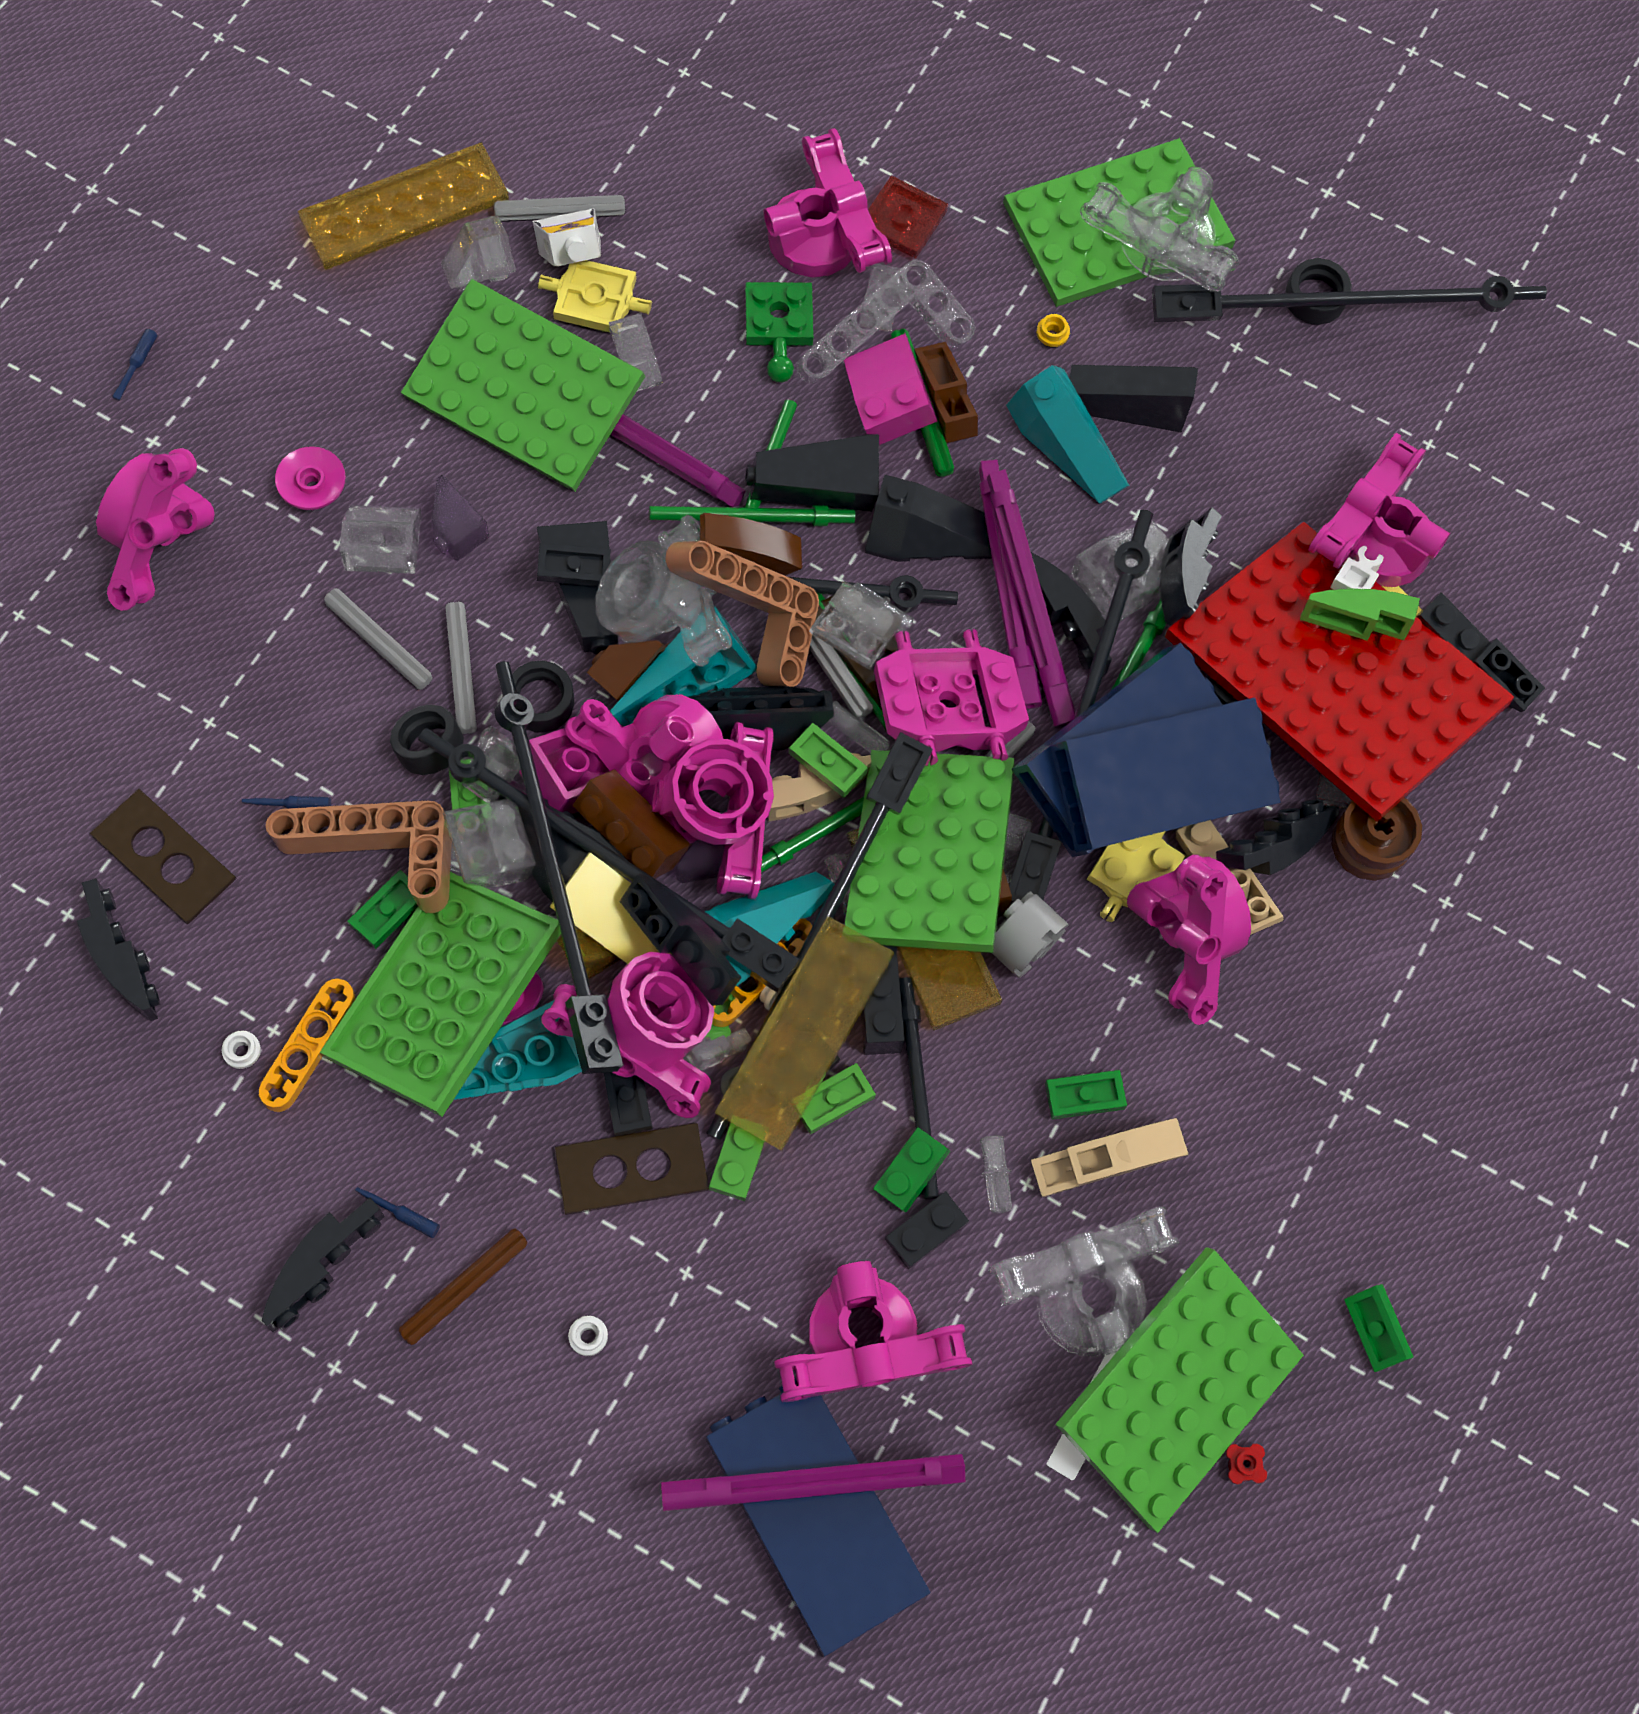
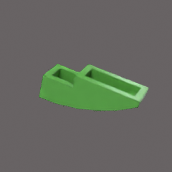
[1300,588,1420,641]

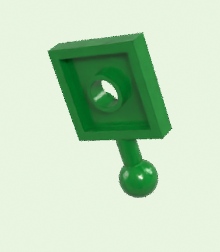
[745,282,814,383]

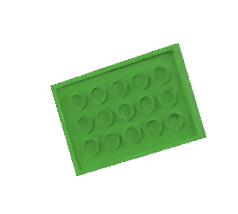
[1003,138,1235,307]
[401,278,646,492]
[843,750,1015,953]
[320,872,561,1117]
[1055,1247,1304,1533]

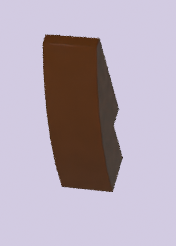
[914,342,978,443]
[700,513,802,576]

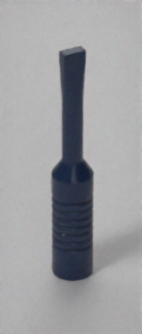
[112,329,158,401]
[242,796,331,809]
[355,1187,440,1238]

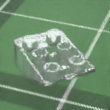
[1071,521,1169,621]

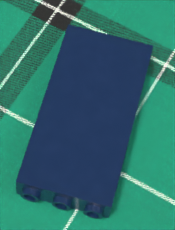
[1012,643,1222,857]
[1050,697,1281,853]
[706,1378,931,1658]

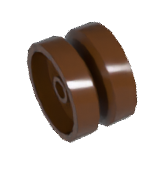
[1331,798,1422,881]

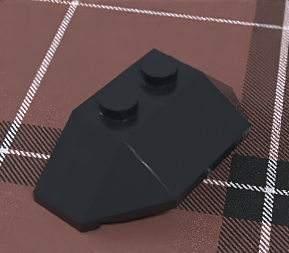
[688,686,834,751]

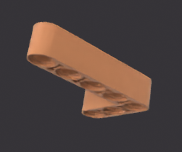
[666,541,819,687]
[266,801,452,913]

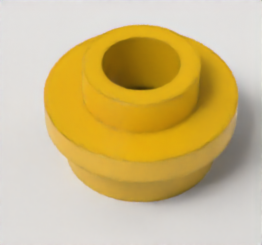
[1036,314,1070,347]

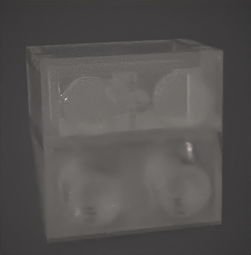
[441,215,516,290]
[339,505,421,574]
[809,581,904,670]
[443,799,536,888]

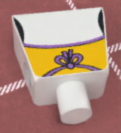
[533,208,601,266]

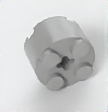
[992,891,1069,978]

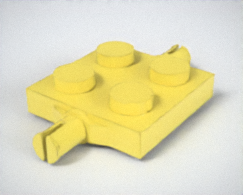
[538,260,652,335]
[1087,831,1186,922]

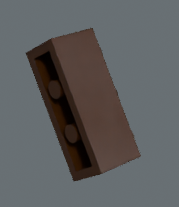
[573,769,691,878]

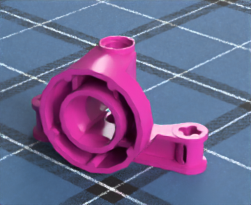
[763,128,892,278]
[1308,433,1450,587]
[96,448,215,611]
[565,694,723,844]
[652,722,774,899]
[1127,854,1251,1025]
[541,952,714,1118]
[774,1261,973,1402]

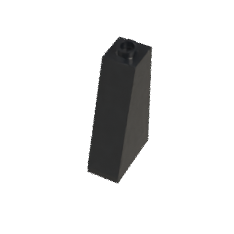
[1069,365,1198,432]
[745,434,879,512]
[537,521,619,654]

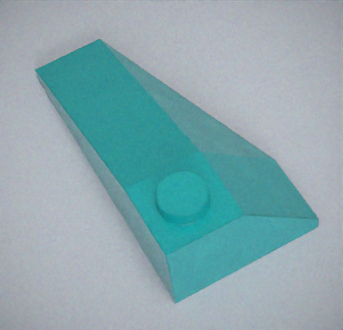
[1006,365,1130,504]
[610,607,757,727]
[705,871,834,986]
[454,1000,582,1100]

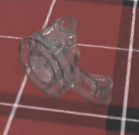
[1080,167,1239,292]
[596,515,732,667]
[988,1206,1180,1357]

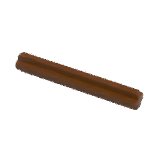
[398,1228,527,1345]

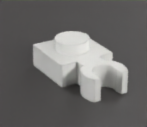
[1330,546,1384,590]

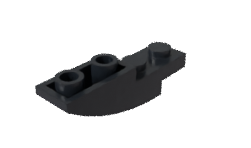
[1160,507,1222,626]
[1031,552,1112,675]
[1416,592,1545,712]
[1216,799,1339,875]
[619,874,742,1006]
[76,878,161,1021]
[262,1198,385,1332]

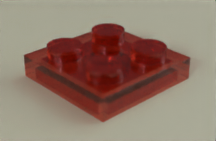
[868,175,948,259]

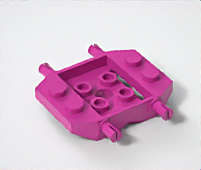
[874,629,1029,766]

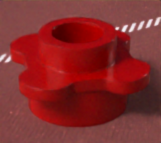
[1226,1443,1267,1485]

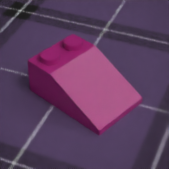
[843,333,937,445]
[514,713,623,814]

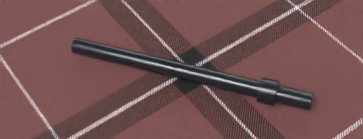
[899,977,939,1199]

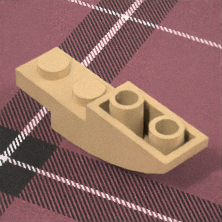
[729,753,871,822]
[1176,820,1283,935]
[1031,1118,1188,1197]

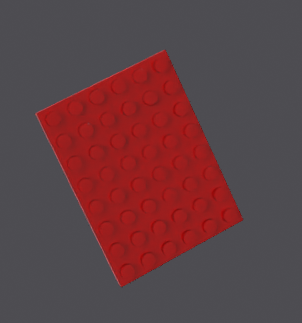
[1165,522,1514,822]

